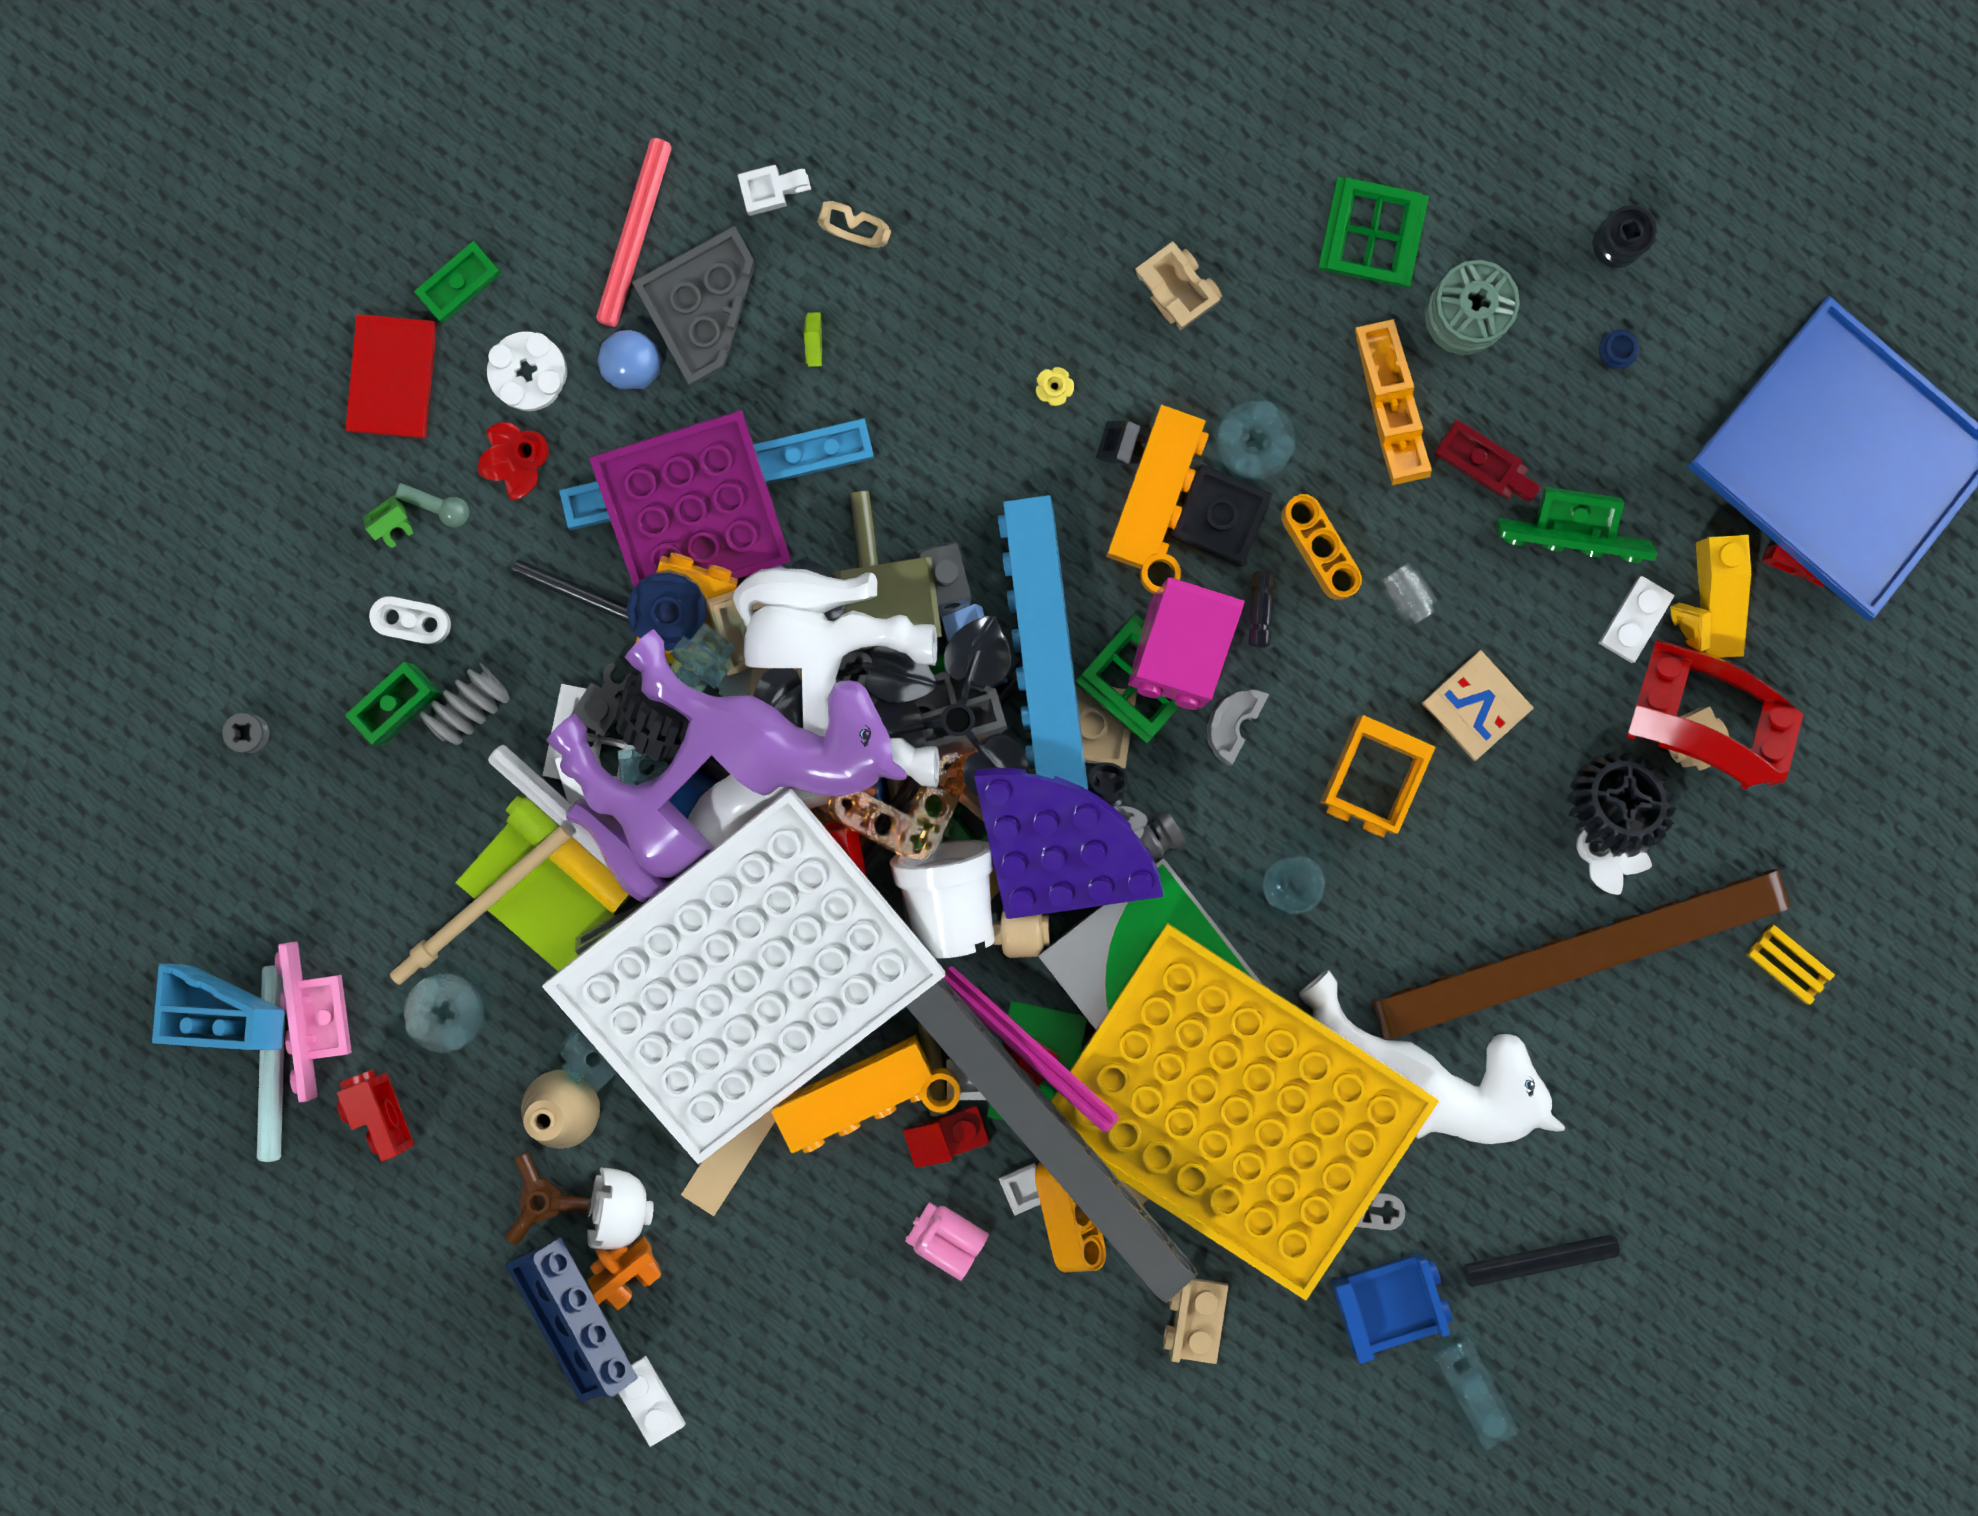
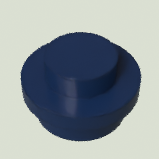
[1599,330,1639,369]

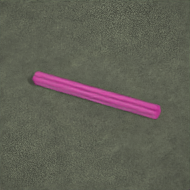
[943,966,1119,1133]

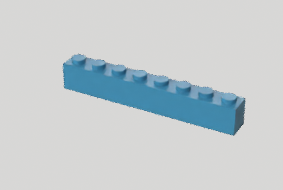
[998,495,1088,790]

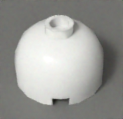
[587,1167,653,1250]

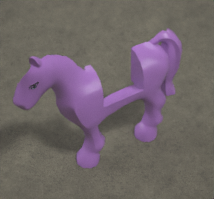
[546,629,907,903]

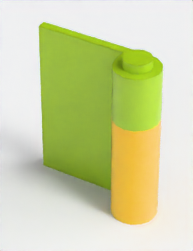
[455,793,632,971]

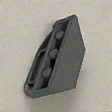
[871,671,1007,762]

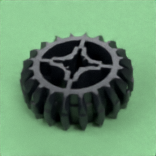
[1566,751,1677,858]

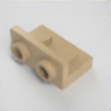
[1163,1278,1228,1364]

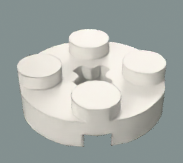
[487,332,567,411]

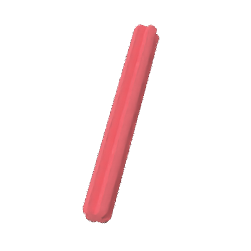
[596,138,671,327]

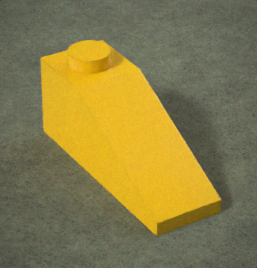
[1696,535,1751,658]

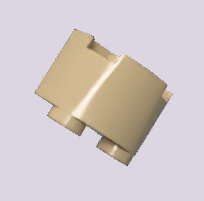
[1135,241,1222,330]

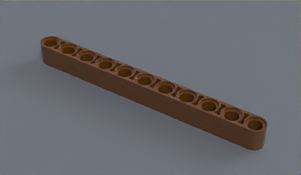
[1371,869,1791,1039]

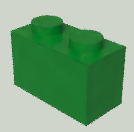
[345,662,442,746]

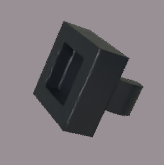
[1096,421,1147,464]

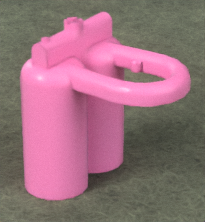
[905,1202,989,1281]

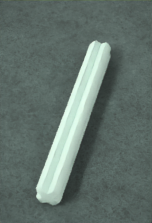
[257,965,285,1162]

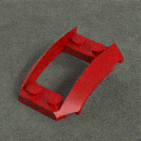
[1627,639,1803,790]

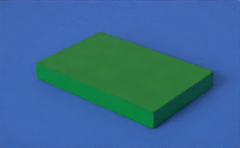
[987,1000,1087,1121]

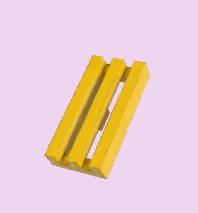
[1746,924,1835,1005]

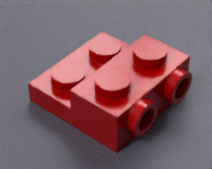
[337,1069,415,1162]

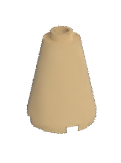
[521,1070,600,1149]

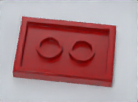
[345,314,437,439]

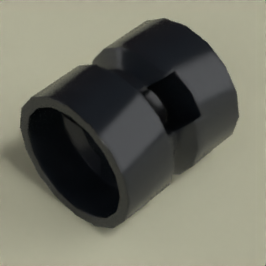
[1592,205,1657,268]

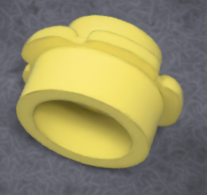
[1036,367,1074,406]

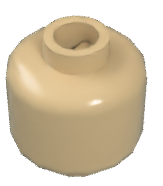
[993,910,1050,958]

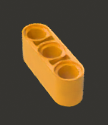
[1281,494,1362,600]
[1035,1162,1106,1272]

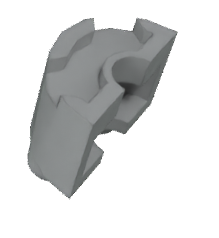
[1207,690,1269,766]

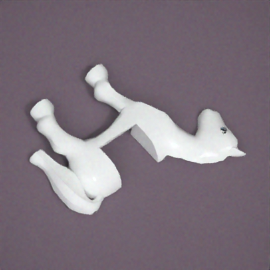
[687,568,939,847]
[1299,970,1565,1144]

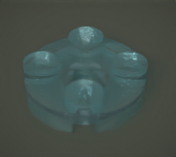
[1216,401,1295,480]
[404,973,485,1053]

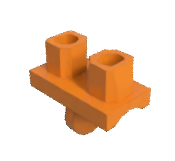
[588,1236,661,1311]

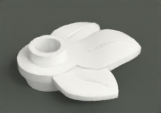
[1576,820,1652,895]

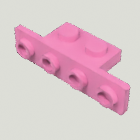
[275,941,352,1102]

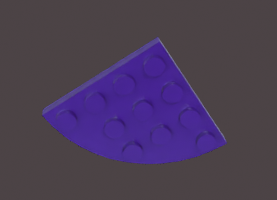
[974,768,1164,919]

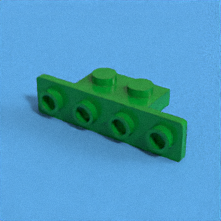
[1496,486,1657,563]

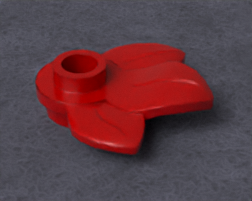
[477,422,549,501]

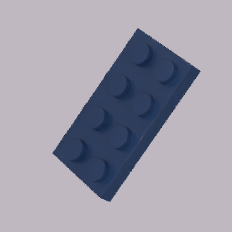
[505,1237,638,1403]

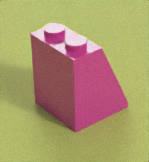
[1128,577,1245,710]

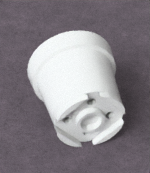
[890,840,995,958]

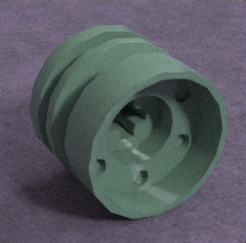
[1424,260,1520,355]

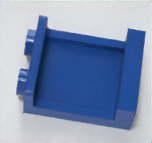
[1331,1252,1453,1364]

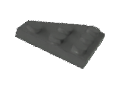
[632,226,755,387]

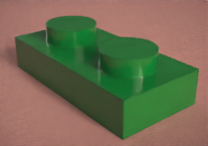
[414,241,502,324]

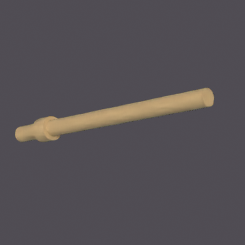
[390,825,572,985]

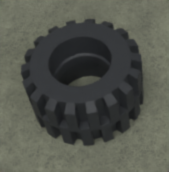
[615,663,723,763]

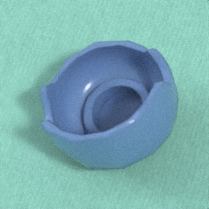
[597,330,662,390]

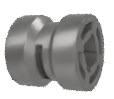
[1141,810,1186,862]

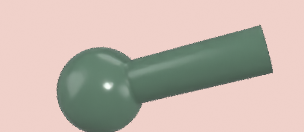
[395,483,469,528]

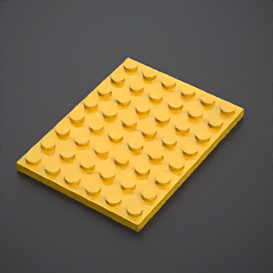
[1050,923,1440,1301]

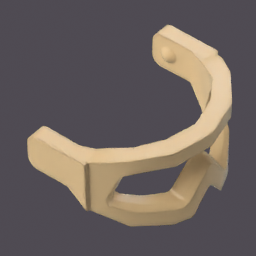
[817,201,891,248]

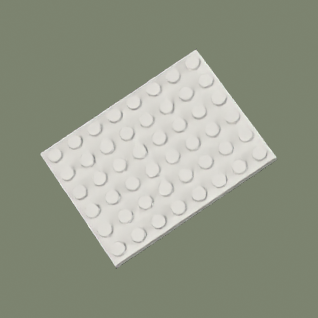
[542,788,945,1164]

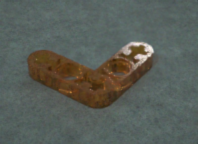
[828,752,966,860]

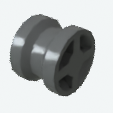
[222,713,270,753]

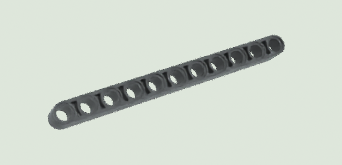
[906,978,1198,1303]

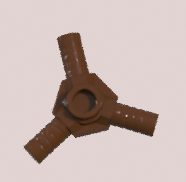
[505,1152,591,1245]

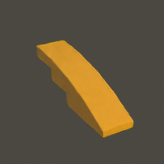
[1355,319,1432,485]

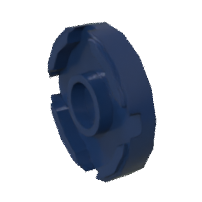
[626,570,708,651]

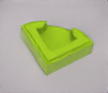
[804,312,822,367]

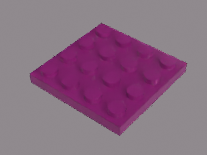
[589,409,791,587]

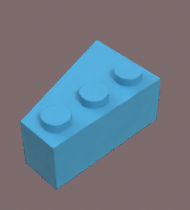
[152,963,285,1050]

